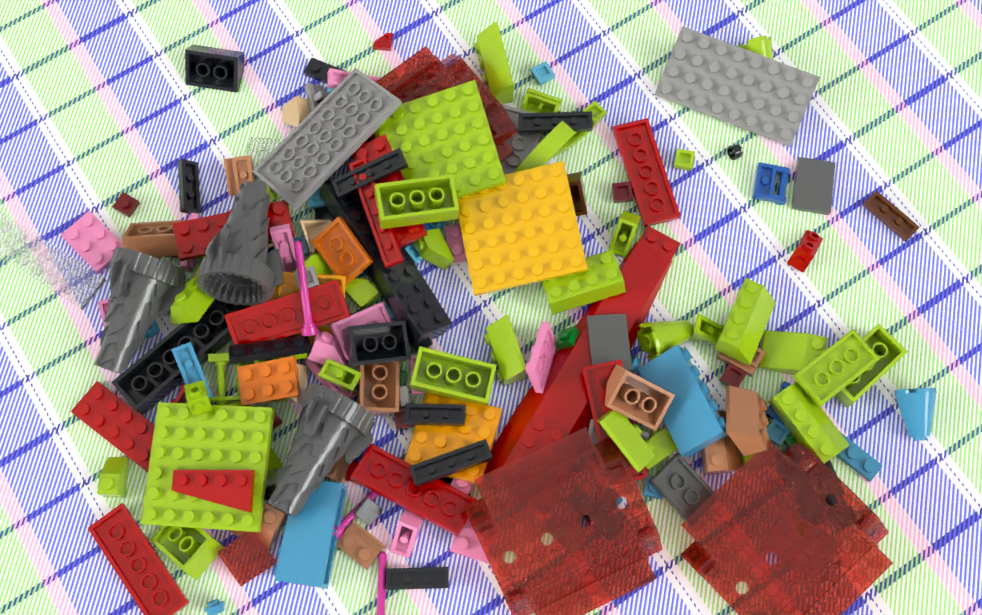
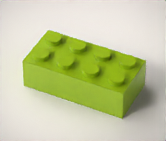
[375,174,459,229]
[542,249,626,315]
[835,323,908,408]
[409,346,497,406]

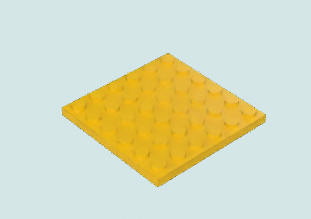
[458,161,588,296]

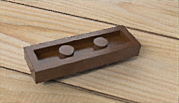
[862,190,920,242]

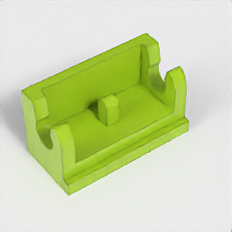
[521,88,562,113]

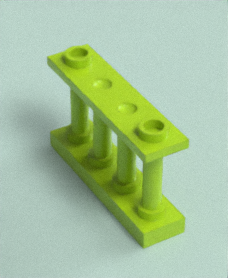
[208,353,287,405]

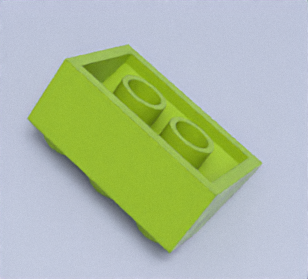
[171,267,214,324]
[484,315,527,386]
[597,409,656,472]

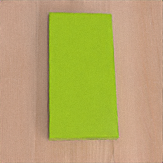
[792,329,880,408]

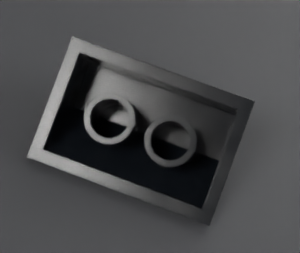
[185,44,245,92]
[342,321,411,366]

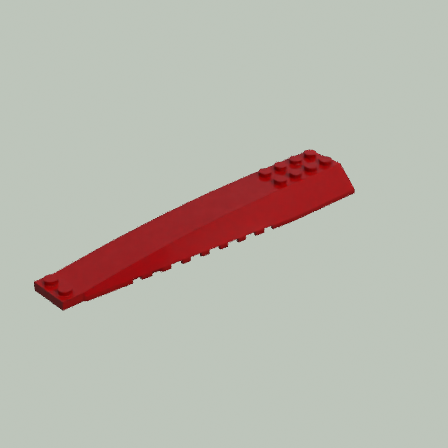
[484,226,681,514]

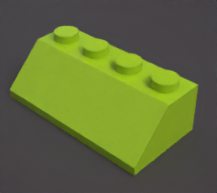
[474,22,514,104]
[714,278,776,366]
[768,382,849,468]

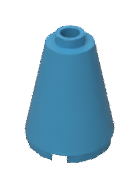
[894,388,937,441]

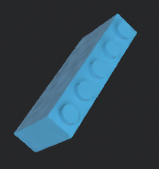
[638,345,728,458]
[274,481,348,589]

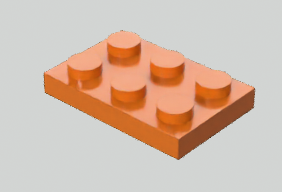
[311,217,373,286]
[237,356,301,406]

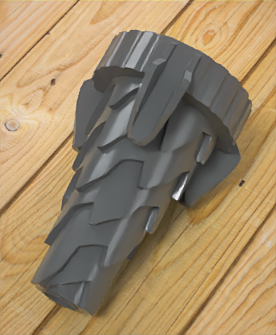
[196,179,283,306]
[94,247,187,373]
[267,383,375,517]

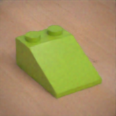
[758,330,828,375]
[150,526,225,580]

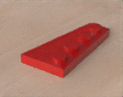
[172,470,255,513]

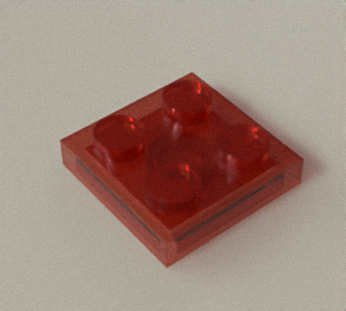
[218,532,276,586]

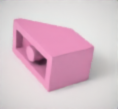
[308,331,347,366]
[390,509,424,559]

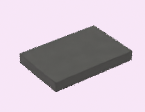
[792,157,836,215]
[586,314,632,371]
[649,453,719,526]

